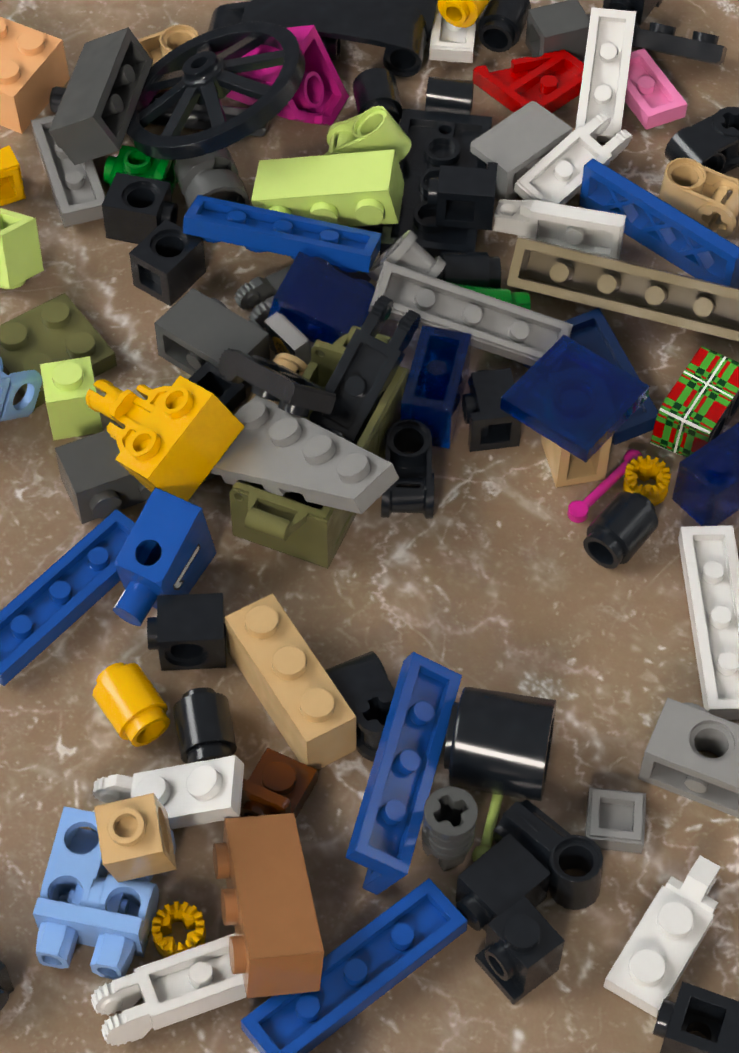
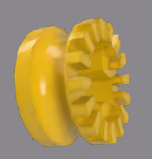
[622,455,671,506]
[151,901,206,958]

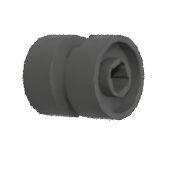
[174,148,250,209]

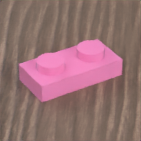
[625,48,687,130]

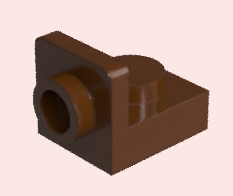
[240,748,318,819]

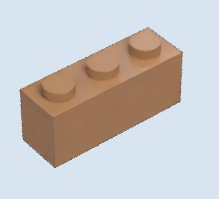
[213,813,324,998]

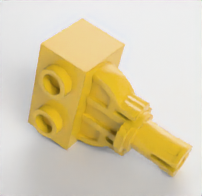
[85,376,245,502]

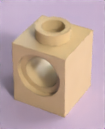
[94,793,177,883]

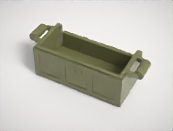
[229,325,409,569]

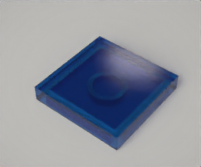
[500,335,650,462]

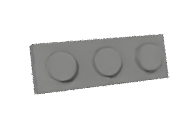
[31,115,105,227]

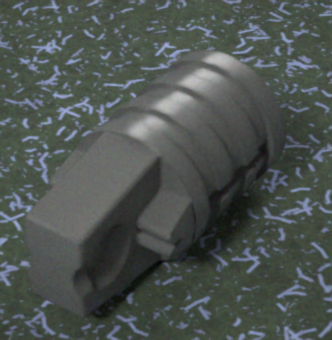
[422,786,478,871]

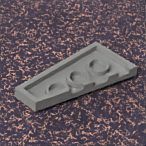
[210,395,399,514]

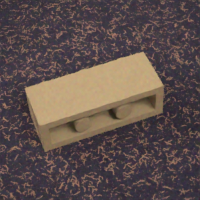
[224,593,357,770]

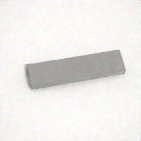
[368,261,573,374]

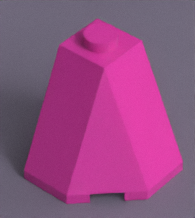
[215,25,349,126]

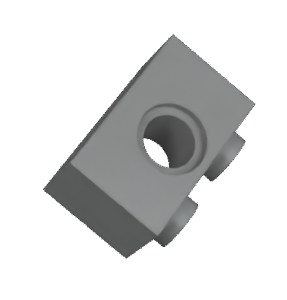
[638,698,739,818]

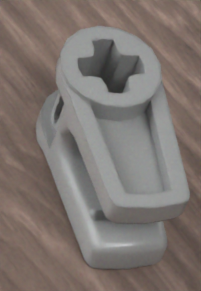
[366,230,446,281]

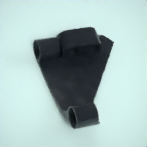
[208,0,438,78]

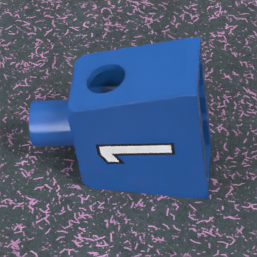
[113,487,216,626]

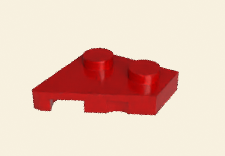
[472,50,584,113]

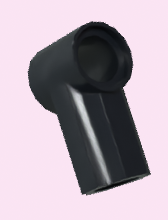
[493,799,603,910]

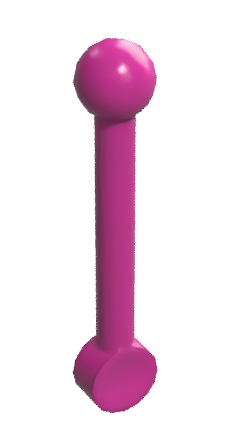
[567,449,643,523]

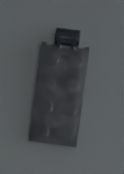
[380,77,492,258]

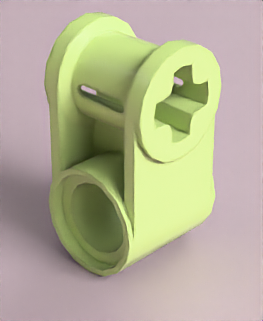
[324,106,412,162]

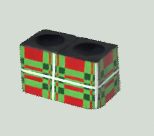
[650,346,739,464]

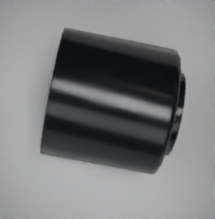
[444,687,556,801]

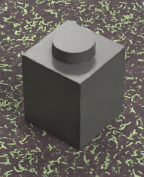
[525,0,590,61]

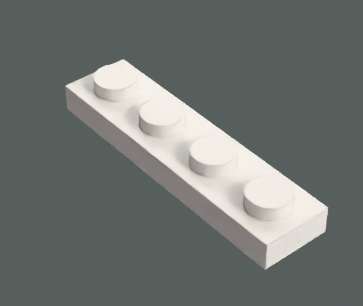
[678,525,739,720]

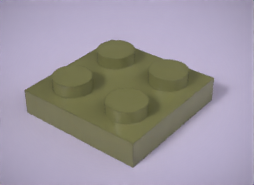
[0,293,117,409]

